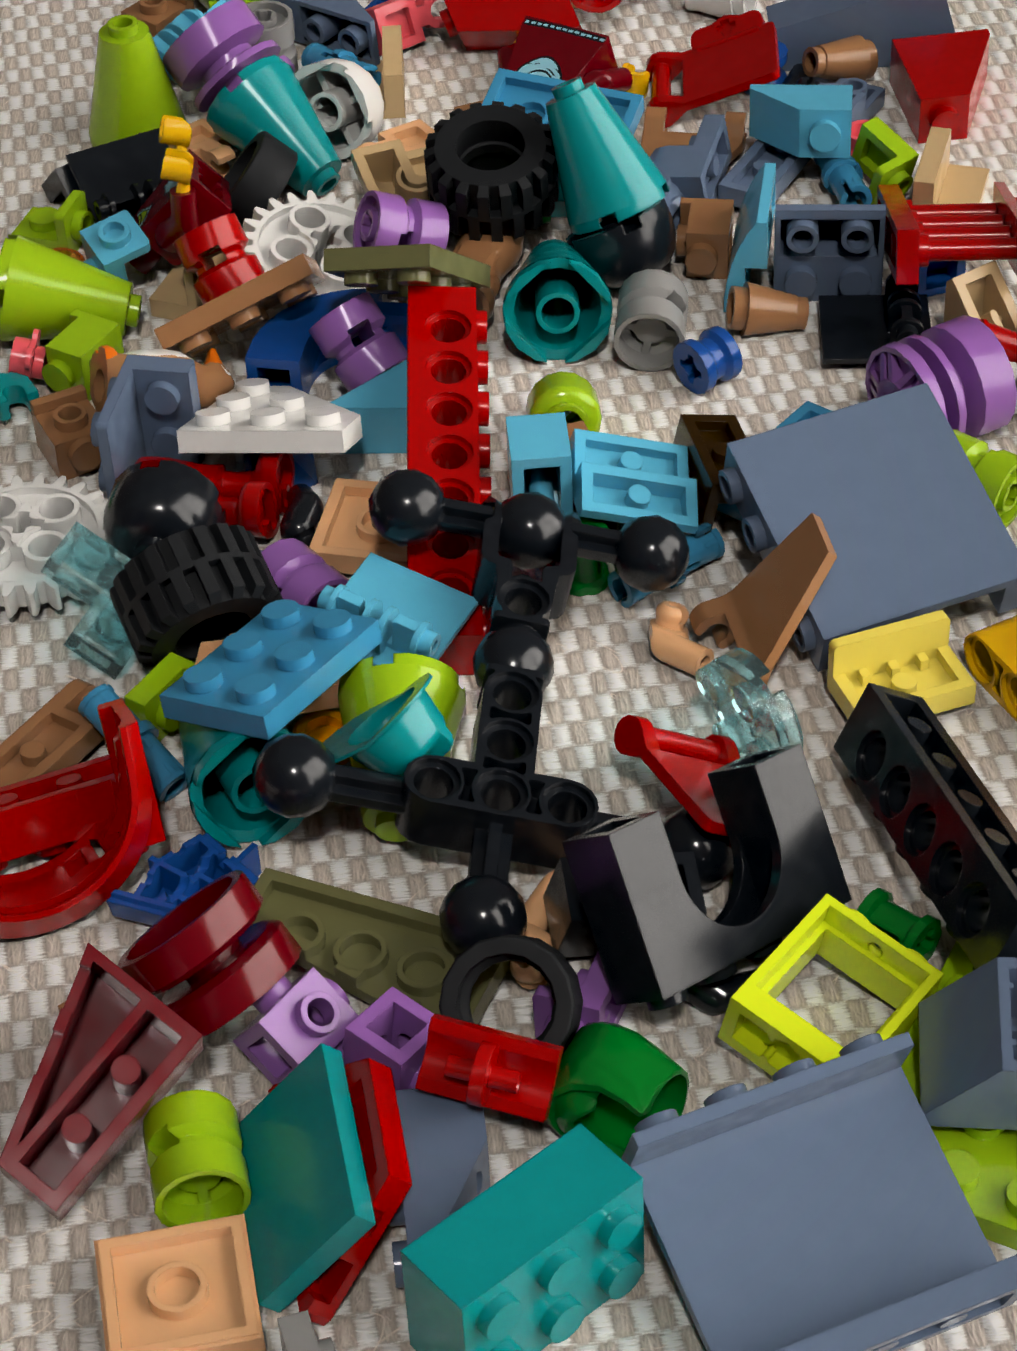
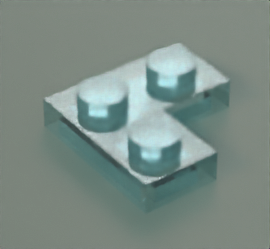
[41,521,134,680]

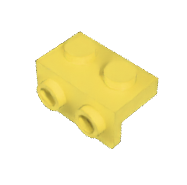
[827,610,976,719]

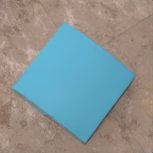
[724,163,776,312]
[569,428,699,534]

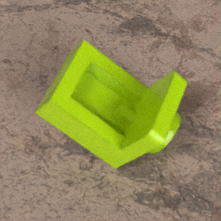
[852,116,919,204]

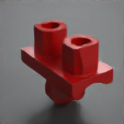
[415,1014,564,1123]

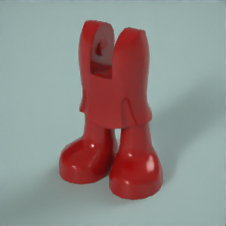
[135,453,295,539]

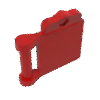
[646,10,780,128]
[614,715,741,836]

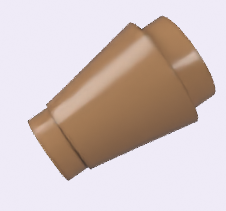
[802,35,878,81]
[726,281,809,336]

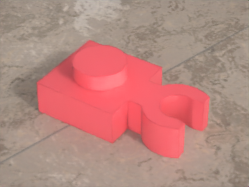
[365,0,445,56]

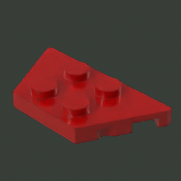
[268,1058,412,1326]

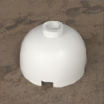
[295,58,384,160]

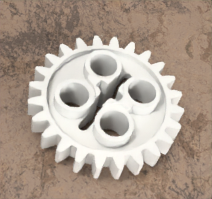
[243,190,394,310]
[0,474,116,618]

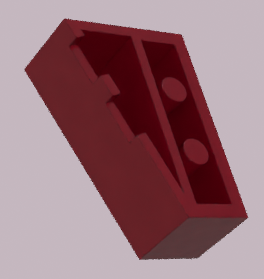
[0,943,203,1222]

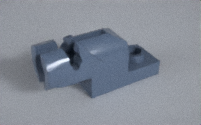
[650,114,732,230]

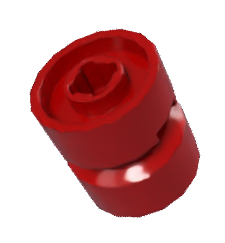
[173,213,265,304]

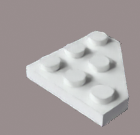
[176,378,363,453]

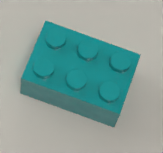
[400,1123,644,1351]

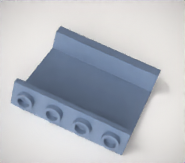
[718,383,1017,672]
[621,1032,1017,1351]

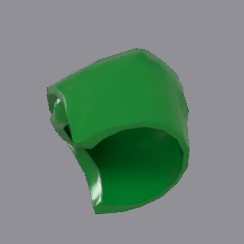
[547,1022,689,1158]

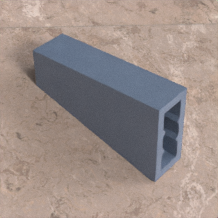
[766,0,955,71]

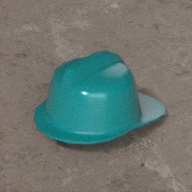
[323,673,454,776]

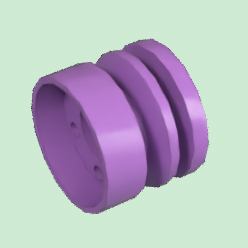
[163,0,296,119]
[865,315,1017,438]

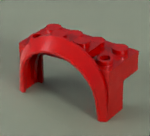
[0,698,166,939]

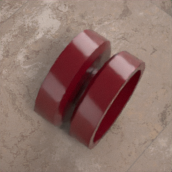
[117,870,302,1037]

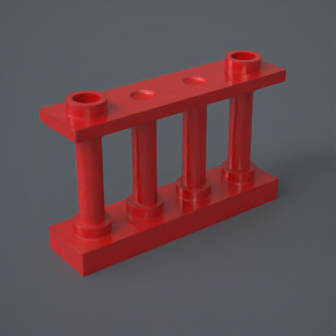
[877,182,1017,285]

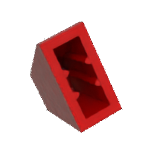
[439,0,582,51]
[889,29,990,144]

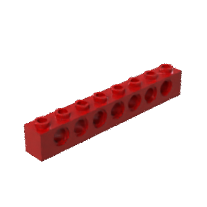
[407,286,491,675]

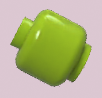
[526,371,602,432]

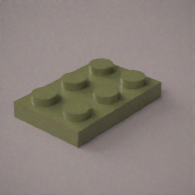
[324,244,491,301]

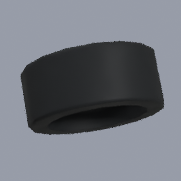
[224,131,298,228]
[439,934,583,1051]

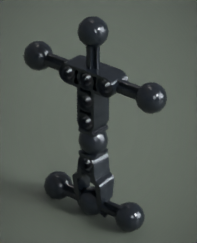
[252,469,734,955]

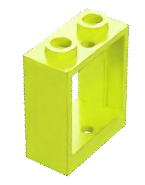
[718,893,944,1076]

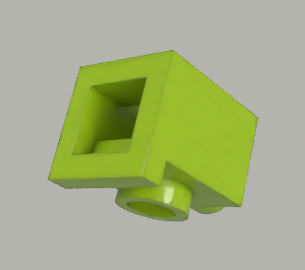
[42,309,124,401]

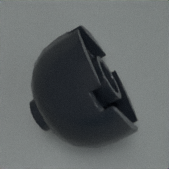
[566,198,677,289]
[103,460,226,565]

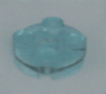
[695,647,804,756]

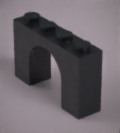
[562,744,852,1011]

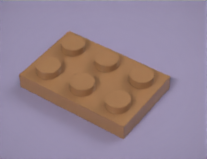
[154,253,325,358]

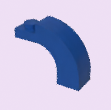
[245,288,407,394]

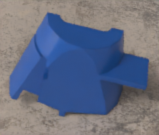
[106,833,261,926]

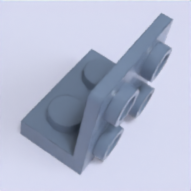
[90,354,206,498]

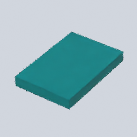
[239,1043,376,1313]

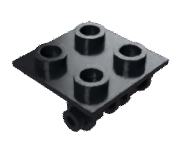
[65,128,169,223]
[818,273,931,366]

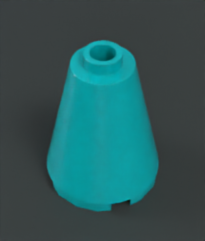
[206,55,342,197]
[545,76,670,235]
[502,239,613,363]
[178,721,305,848]

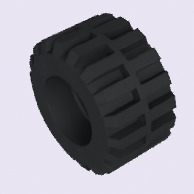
[424,101,559,242]
[110,523,283,671]

